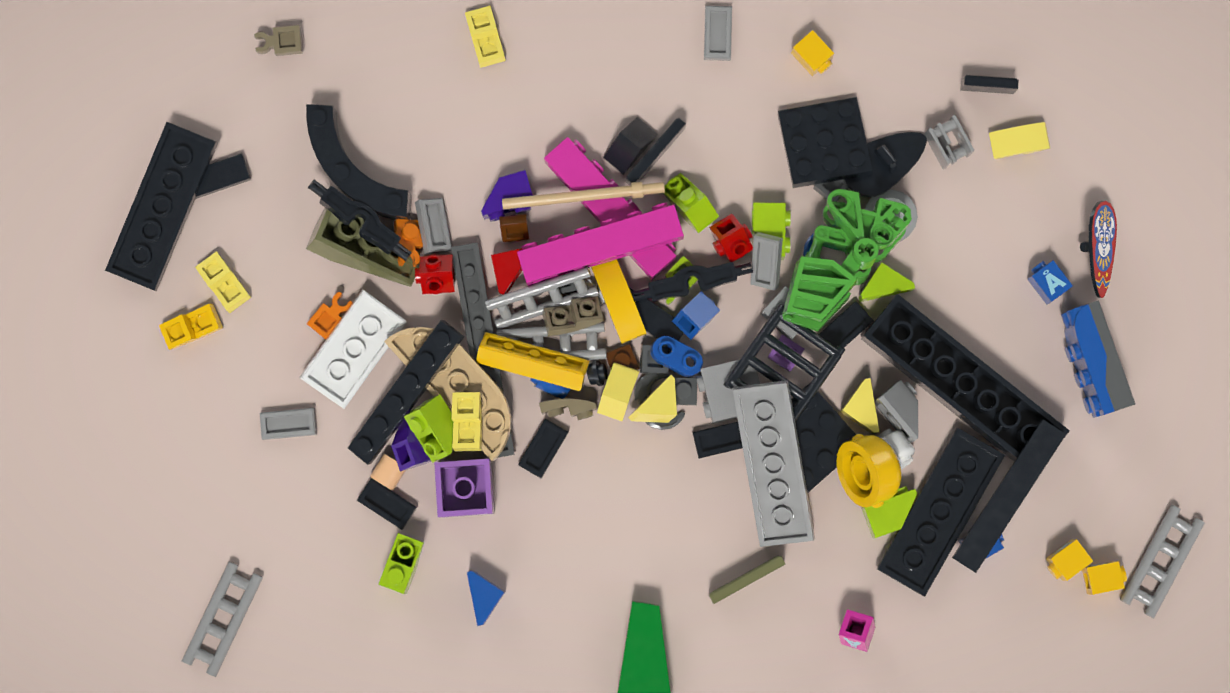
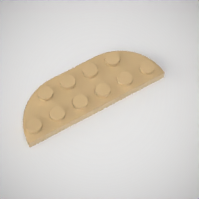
[384,327,511,461]

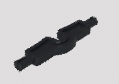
[308,179,412,262]
[632,262,753,302]

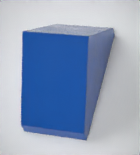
[467,571,505,626]

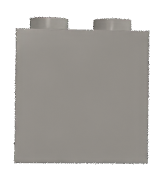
[696,360,760,423]

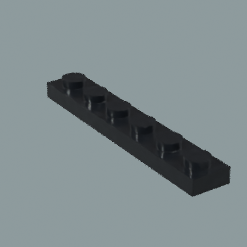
[348,320,465,465]

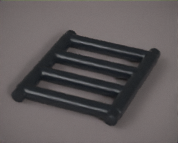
[723,304,846,423]

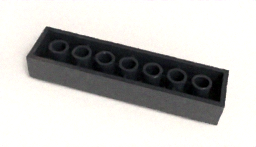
[861,294,1070,461]

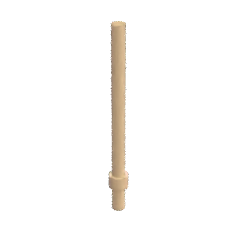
[502,182,665,209]

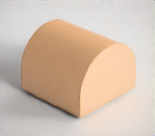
[370,453,406,491]

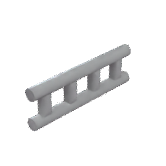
[485,266,599,329]
[497,321,607,360]
[1120,505,1205,619]
[182,562,263,677]

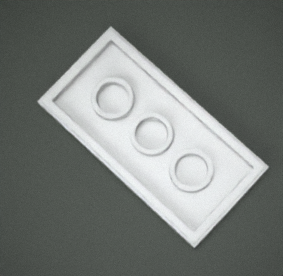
[299,290,407,409]

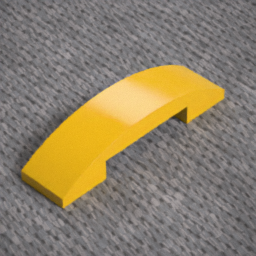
[591,259,647,344]

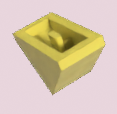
[597,362,640,421]
[628,375,677,423]
[840,378,880,434]

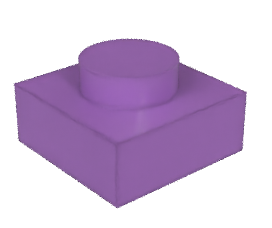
[767,335,805,372]

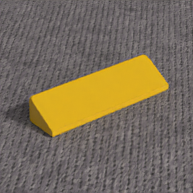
[476,332,590,391]

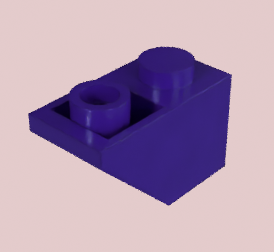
[481,170,533,222]
[391,419,431,472]

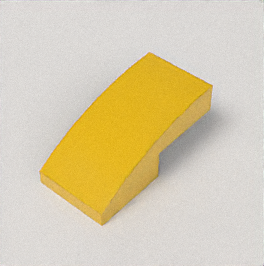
[159,304,223,350]

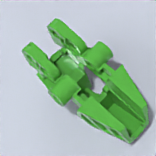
[782,189,912,332]

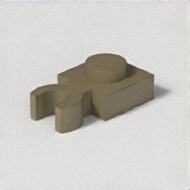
[254,25,303,56]

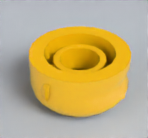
[836,434,902,508]

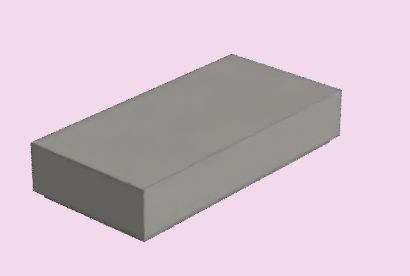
[704,6,732,61]
[415,198,452,254]
[750,232,783,291]
[260,408,317,440]

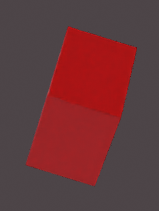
[491,248,523,295]

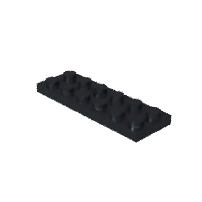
[105,122,218,291]
[877,428,1005,597]

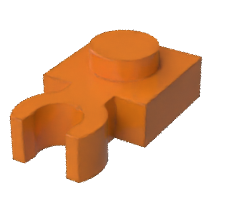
[394,219,423,267]
[306,292,353,340]

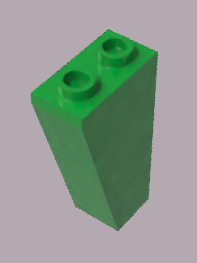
[618,601,670,693]

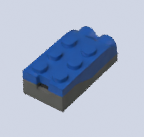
[1061,300,1135,418]

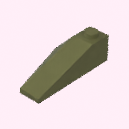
[306,208,420,287]

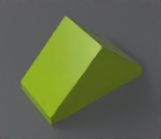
[858,262,915,302]

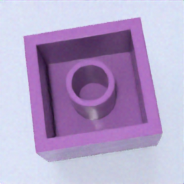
[434,459,494,518]

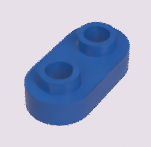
[650,336,703,377]

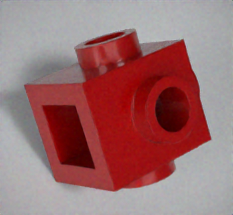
[709,214,753,262]
[415,254,455,295]

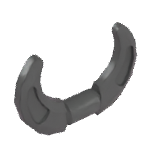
[634,373,685,430]

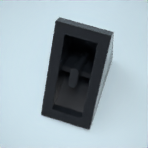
[603,117,658,175]

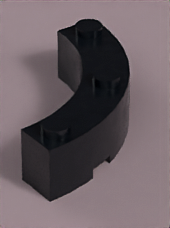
[306,104,411,220]

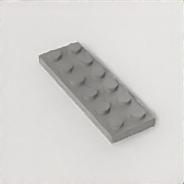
[733,380,815,547]

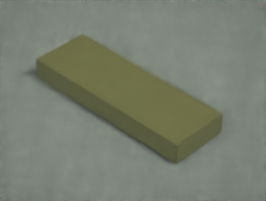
[708,555,786,604]

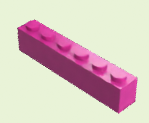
[544,137,676,280]
[517,203,684,286]

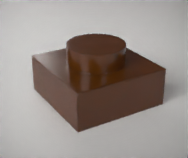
[499,214,529,242]
[607,344,640,370]

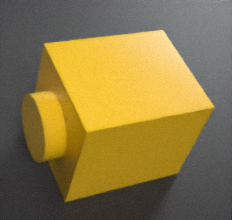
[791,30,834,77]
[1046,539,1093,581]
[1082,561,1127,595]

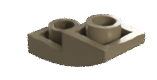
[543,296,603,336]
[539,399,597,420]

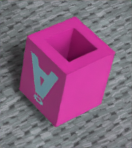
[838,609,876,652]

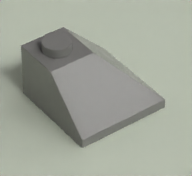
[874,380,918,443]

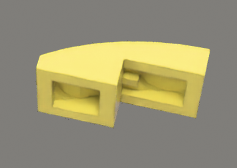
[465,6,506,68]
[989,122,1051,160]
[195,251,251,313]
[451,392,482,451]

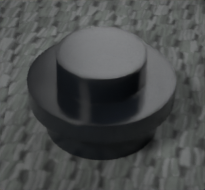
[587,360,608,386]

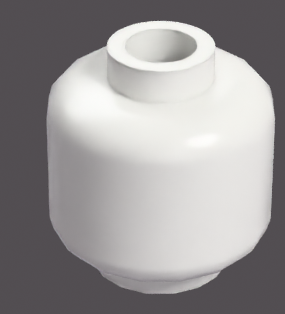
[878,429,915,469]

